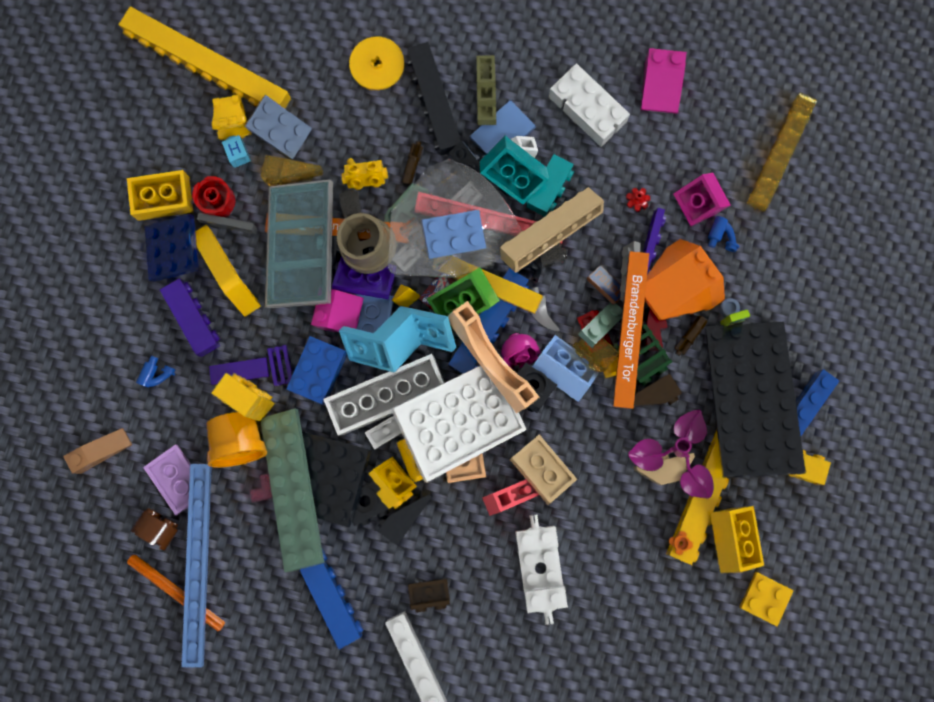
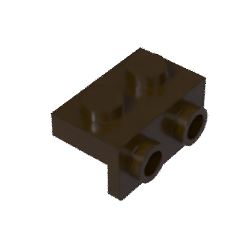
[408,578,450,613]

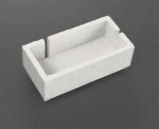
[549,63,630,147]

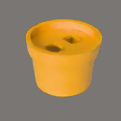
[207,412,267,468]

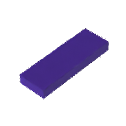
[209,357,270,386]

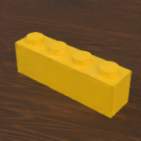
[789,450,831,485]

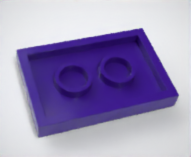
[332,256,397,300]

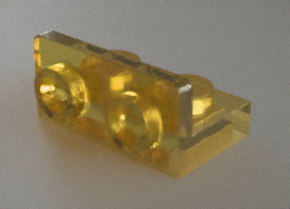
[572,337,618,372]

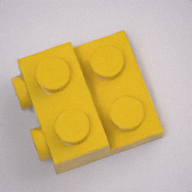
[369,457,417,509]

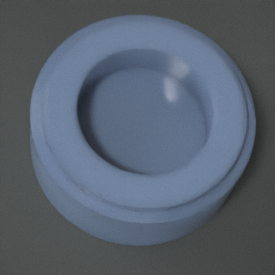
[719,298,740,317]

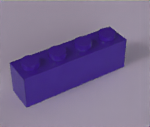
[160,278,221,357]

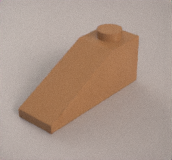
[63,428,132,474]

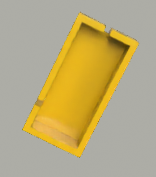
[212,373,275,422]

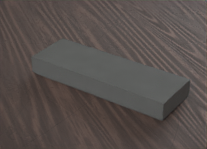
[197,213,257,235]

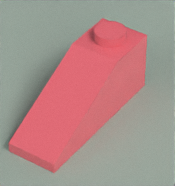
[482,479,539,516]

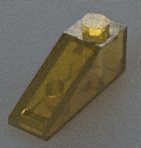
[261,155,323,186]

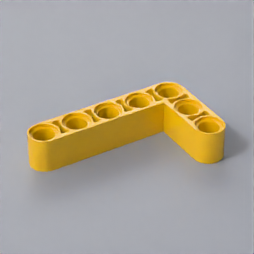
[190,224,261,317]

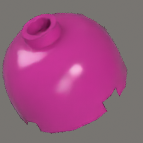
[501,333,541,369]

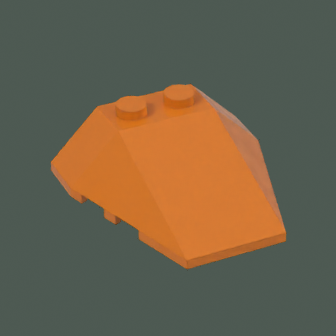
[645,239,725,321]

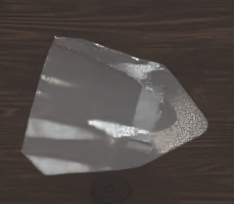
[388,159,523,278]

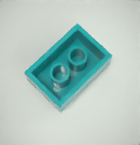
[480,135,549,205]

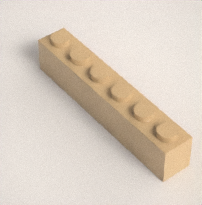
[500,187,604,273]

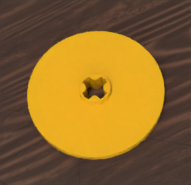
[349,37,404,90]

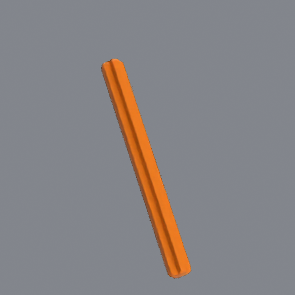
[127,555,225,631]

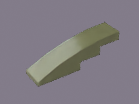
[476,55,496,125]

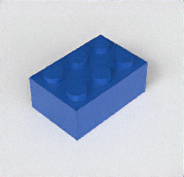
[287,336,347,406]

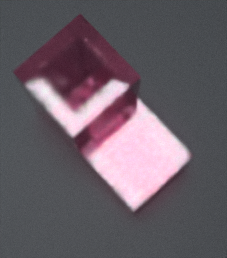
[250,474,273,502]

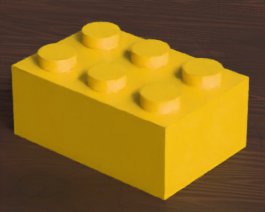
[127,170,194,221]
[710,506,764,573]

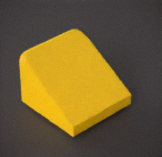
[391,284,420,307]

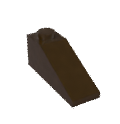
[619,374,682,408]

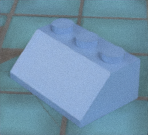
[532,335,602,402]

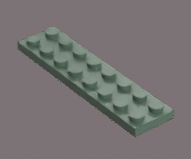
[261,409,324,572]

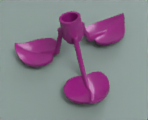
[628,410,714,499]

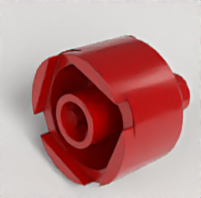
[192,176,236,218]

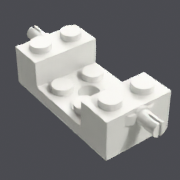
[515,515,568,625]

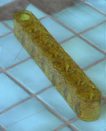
[747,92,817,212]

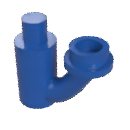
[708,216,740,252]
[136,356,176,388]

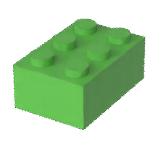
[427,267,500,329]

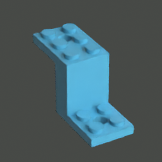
[339,306,456,373]

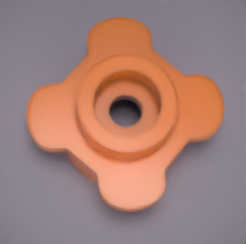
[669,531,693,555]

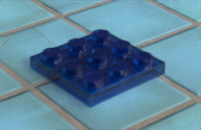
[144,214,199,282]

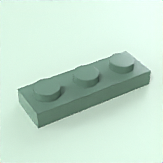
[578,302,623,347]

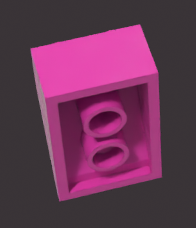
[641,48,686,114]

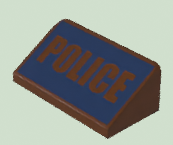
[586,266,621,304]

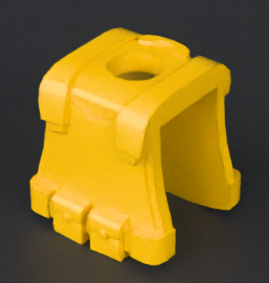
[211,94,252,140]

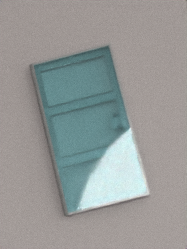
[265,180,333,308]

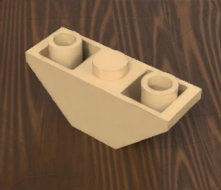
[634,453,695,485]

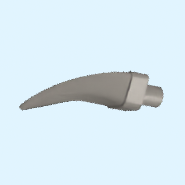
[531,287,560,332]

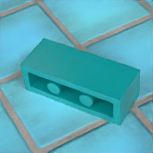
[526,154,574,217]

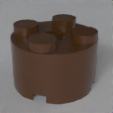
[130,508,178,551]

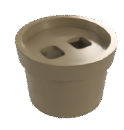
[337,213,397,274]

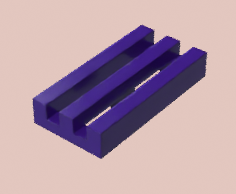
[267,345,293,386]

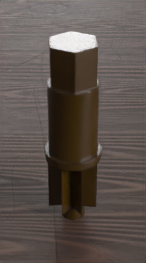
[401,141,423,186]
[675,315,707,356]

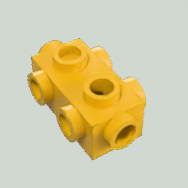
[341,158,388,190]

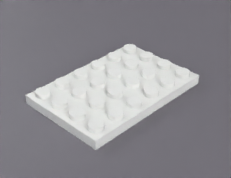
[391,366,526,482]

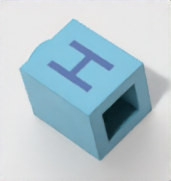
[222,135,251,168]

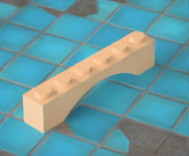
[448,301,539,413]

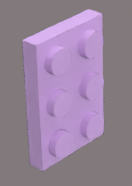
[143,444,190,515]

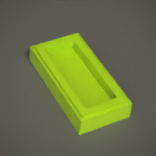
[720,309,750,327]

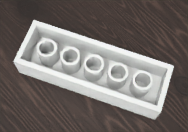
[324,354,445,436]

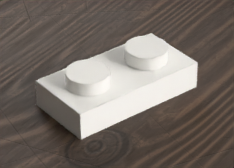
[365,415,402,449]

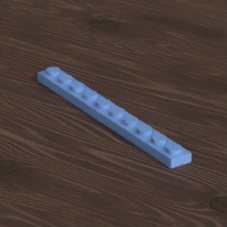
[182,464,212,667]

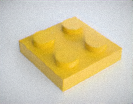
[739,572,794,627]

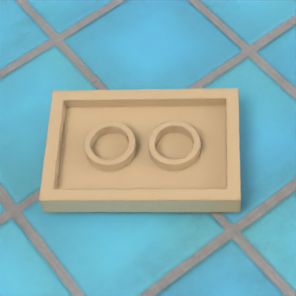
[510,434,577,505]

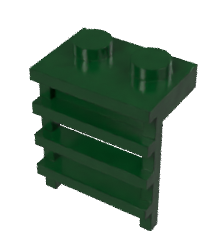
[613,324,673,386]

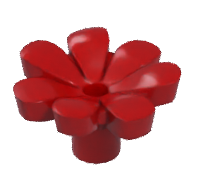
[626,188,651,212]

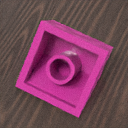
[674,173,731,226]
[311,288,364,333]

